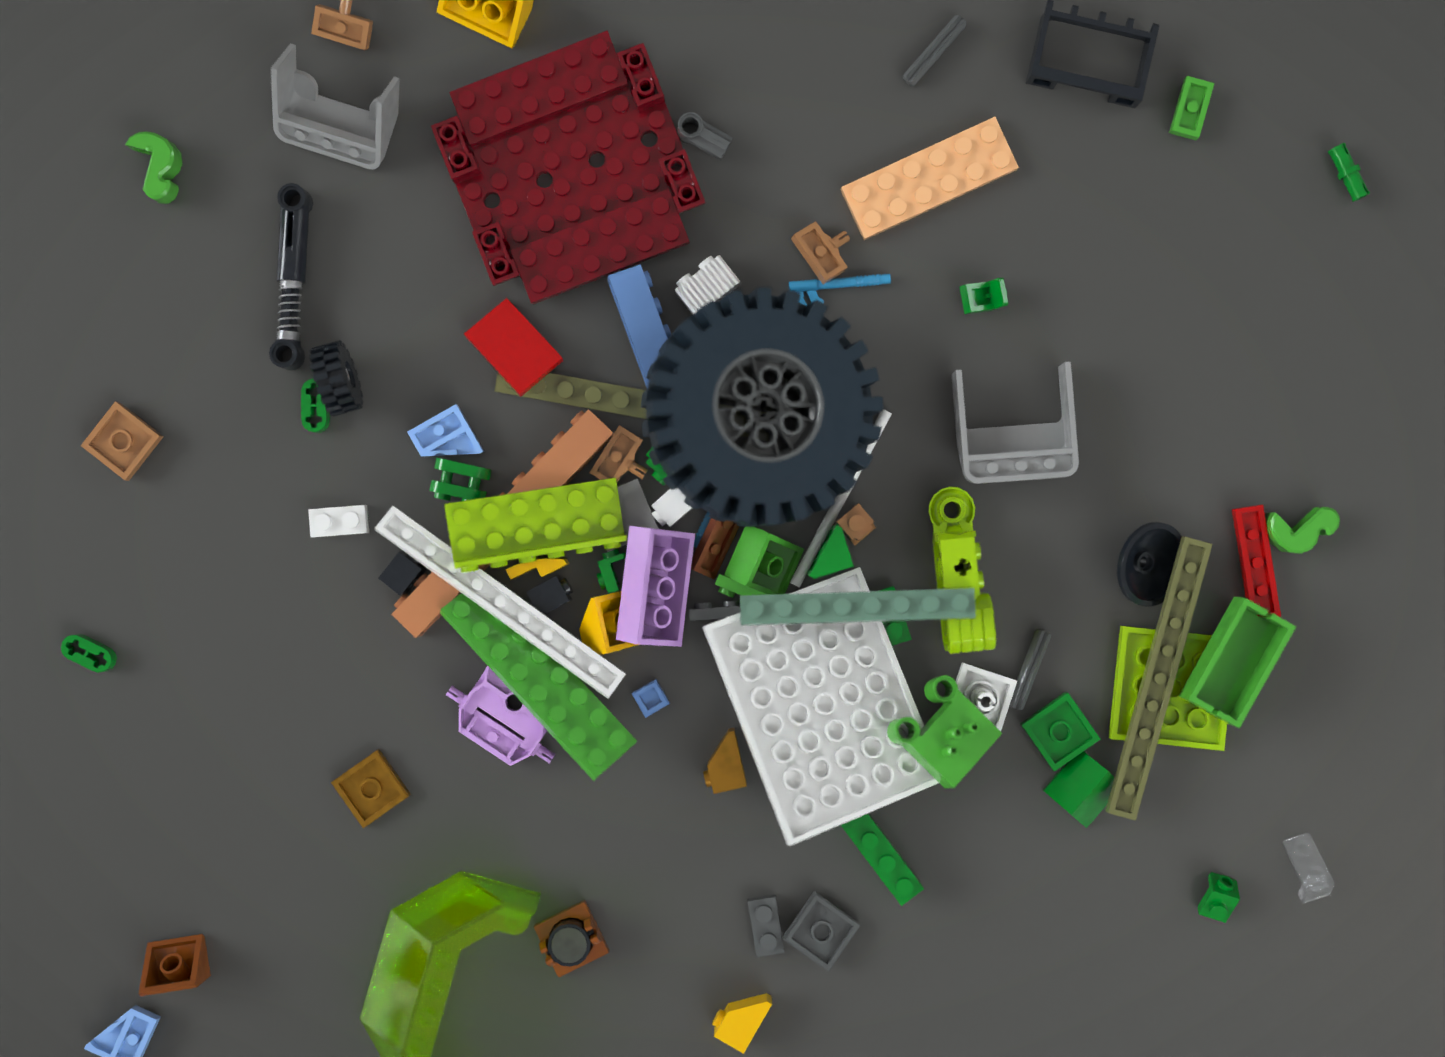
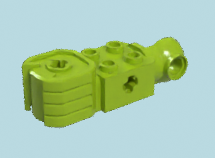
[928,487,996,654]

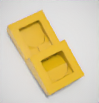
[505,558,569,580]

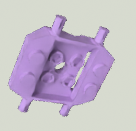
[446,666,555,766]

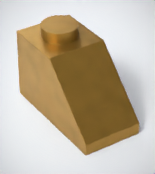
[703,727,747,794]

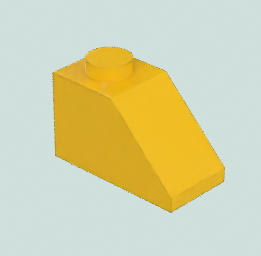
[712,993,772,1054]

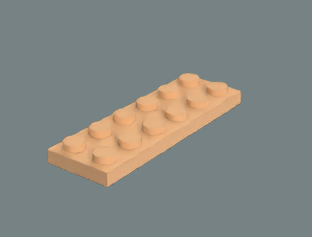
[841,117,1019,240]

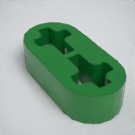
[301,379,330,433]
[61,634,117,673]

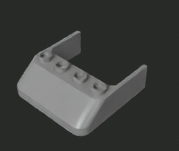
[951,361,1079,484]

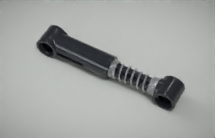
[269,183,313,371]

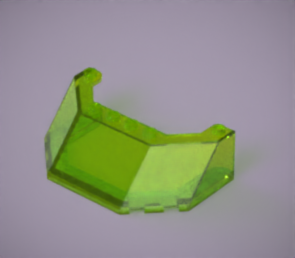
[360,871,541,1057]

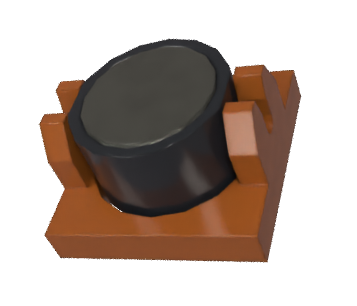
[534,900,610,978]

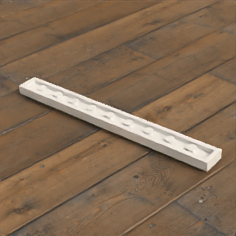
[375,506,626,698]

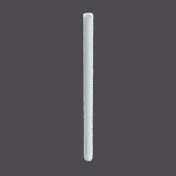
[790,409,892,588]

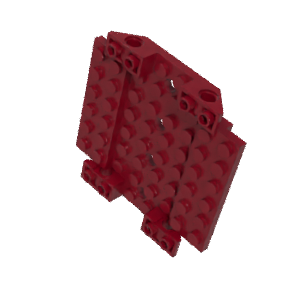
[431,30,706,305]

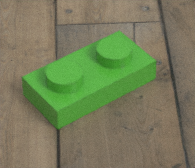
[1169,76,1215,141]
[715,573,769,598]

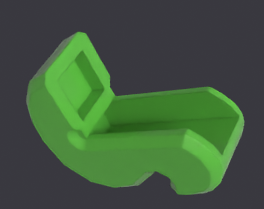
[125,132,182,204]
[1265,507,1340,554]

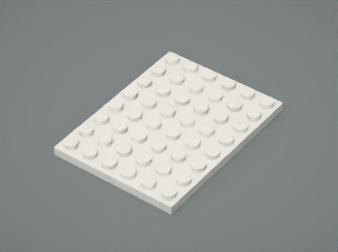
[703,567,939,846]

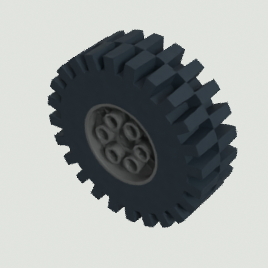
[641,287,883,527]

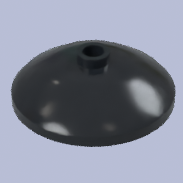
[1117,522,1182,607]

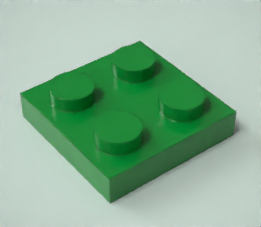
[1020,692,1101,771]

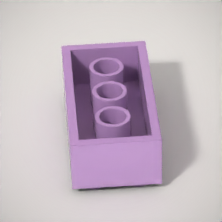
[616,526,695,647]

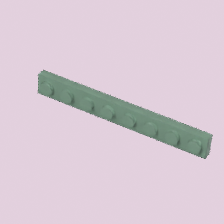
[740,588,976,626]

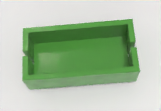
[1179,597,1296,728]

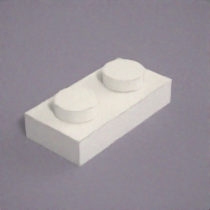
[308,505,369,537]

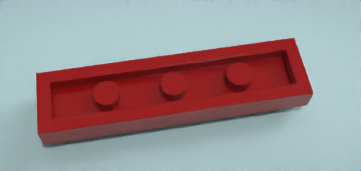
[1232,505,1281,617]

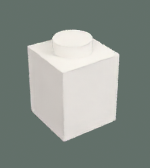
[651,489,692,527]

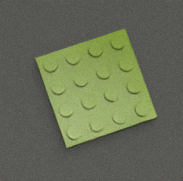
[1108,626,1227,751]

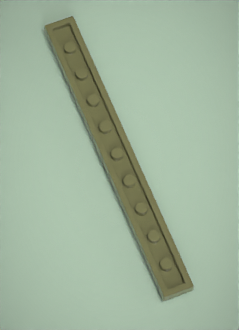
[495,373,773,441]
[1105,536,1213,821]

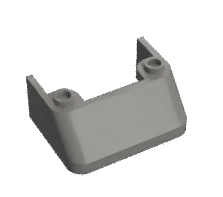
[271,43,400,169]

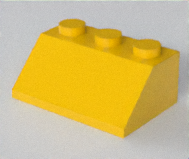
[437,0,534,48]

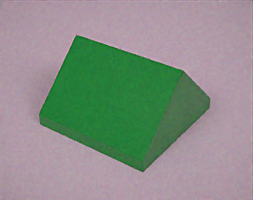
[807,524,854,578]
[1043,751,1115,828]

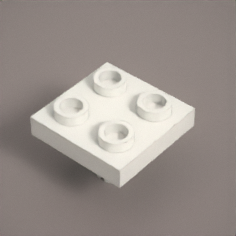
[956,662,1017,731]

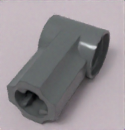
[677,112,733,161]

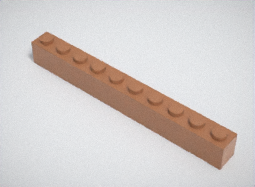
[391,409,614,638]

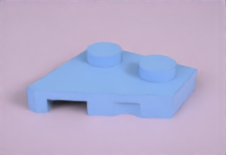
[407,404,485,457]
[84,1005,161,1057]

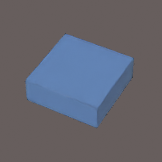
[631,679,670,718]

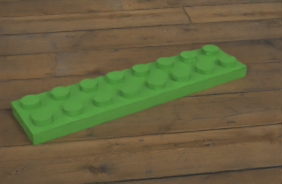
[440,593,637,781]

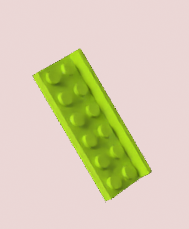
[444,478,628,573]

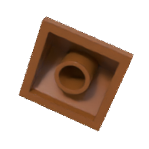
[138,934,211,996]

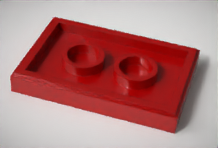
[464,298,563,397]

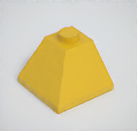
[579,591,639,655]

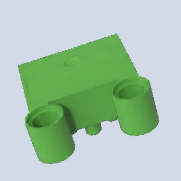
[887,675,1002,789]

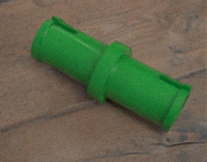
[1328,143,1370,202]

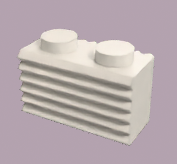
[675,255,741,315]

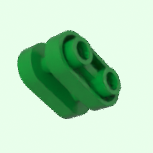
[429,457,492,501]

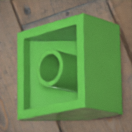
[724,526,804,595]

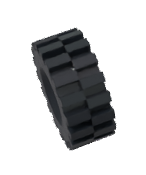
[309,340,363,417]

